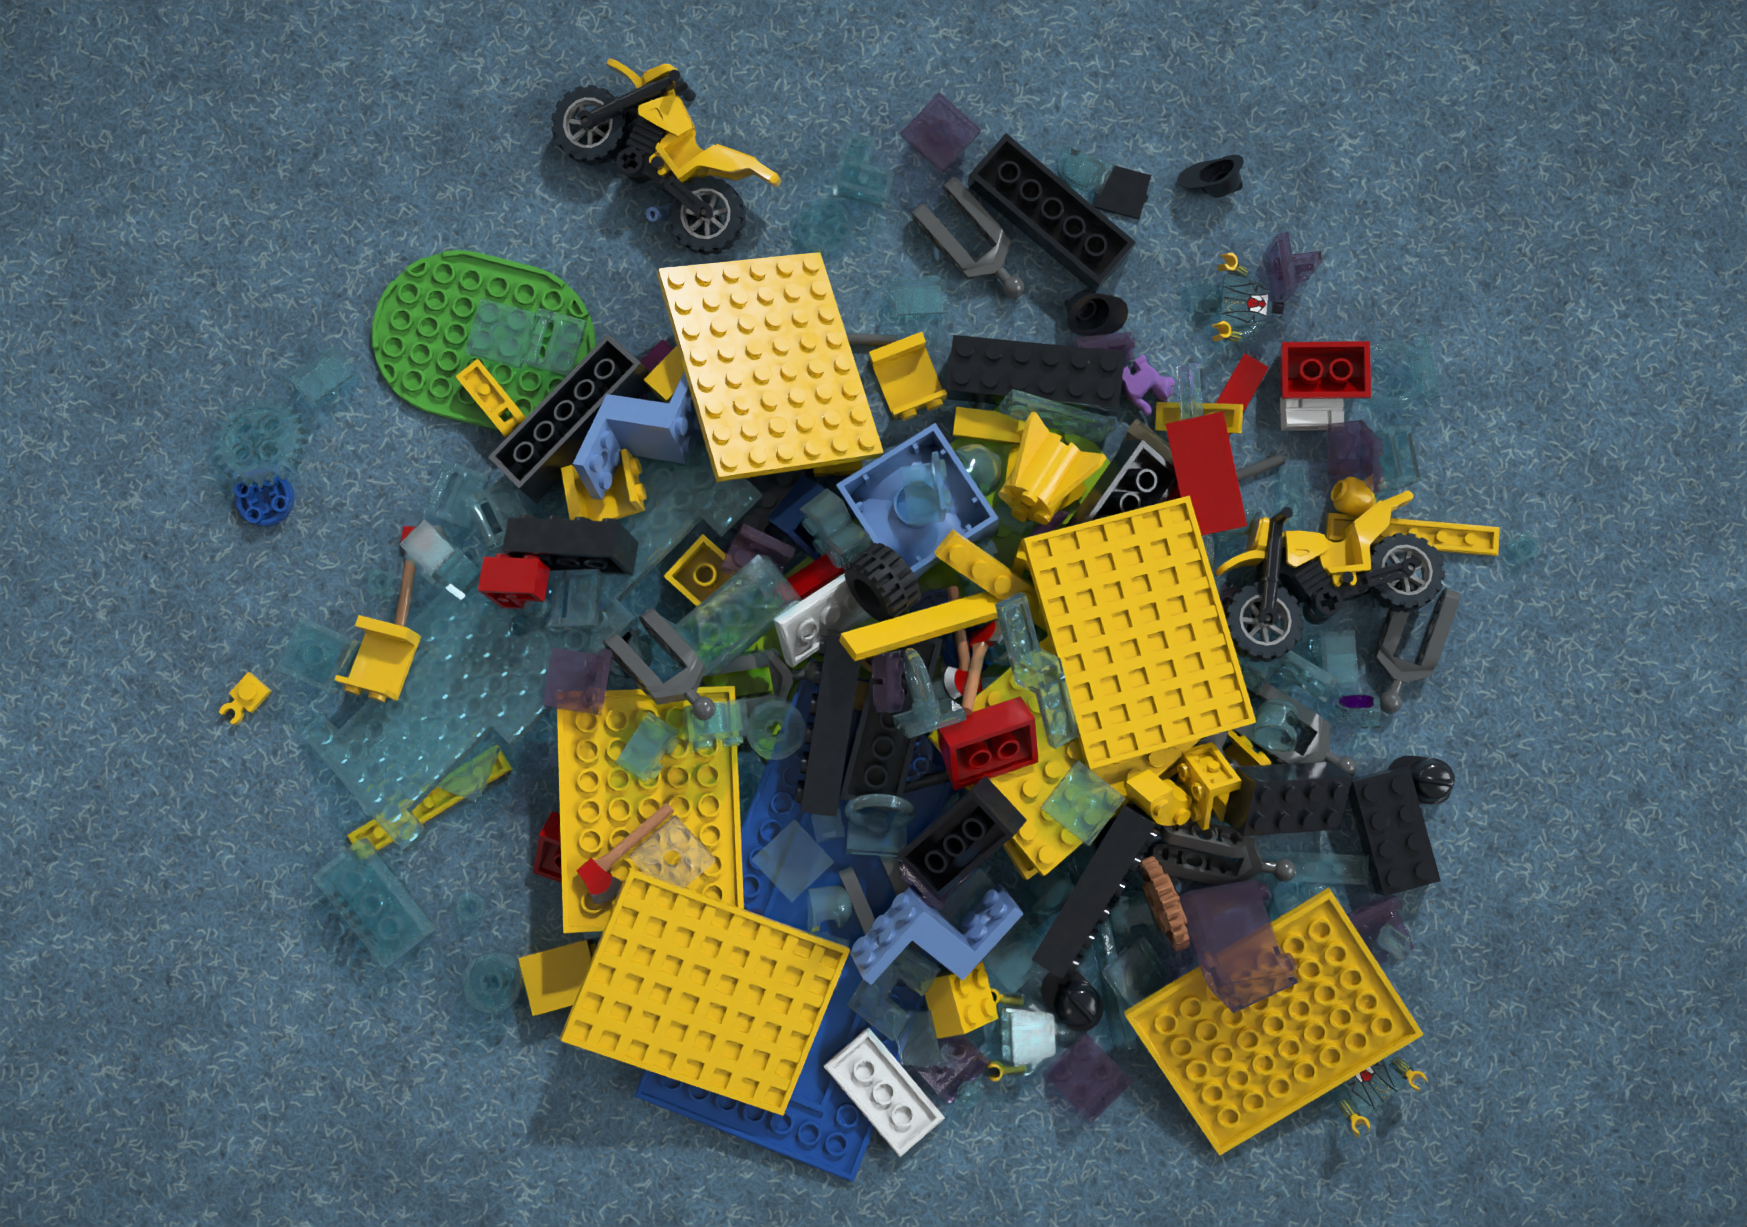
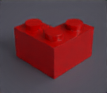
[478,554,550,610]

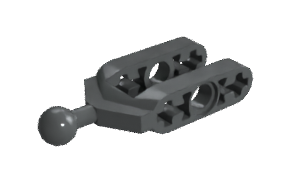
[910,176,1025,298]
[1374,580,1460,714]
[603,608,716,721]
[700,648,822,715]
[1232,674,1357,776]
[1150,818,1296,886]
[838,848,928,992]

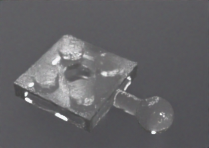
[615,815,715,899]

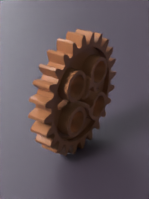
[1139,856,1191,952]

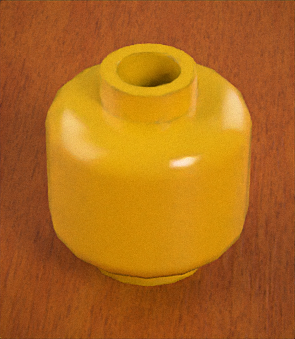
[1331,476,1376,518]

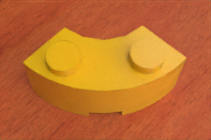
[1126,769,1192,826]

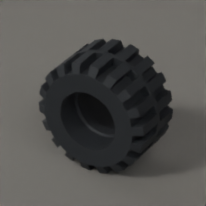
[844,543,921,622]

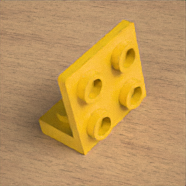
[1176,742,1242,830]

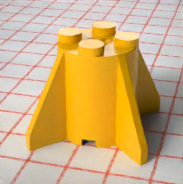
[998,412,1106,525]

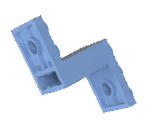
[573,372,701,500]
[850,883,1023,985]

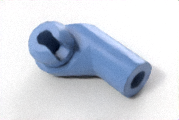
[646,202,672,222]

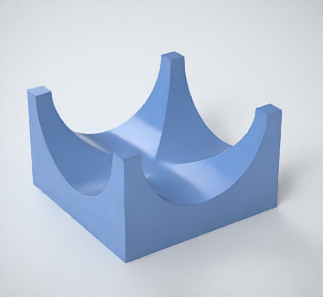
[836,423,999,580]

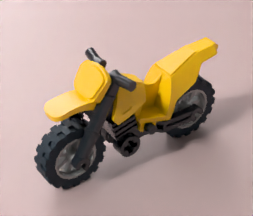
[551,58,781,255]
[1214,491,1445,663]

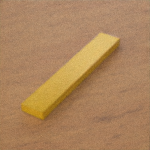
[1325,513,1500,557]
[839,591,1007,662]
[347,745,513,860]

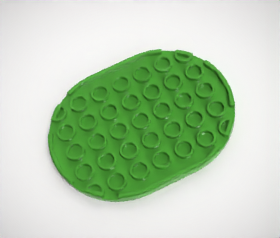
[372,250,597,432]

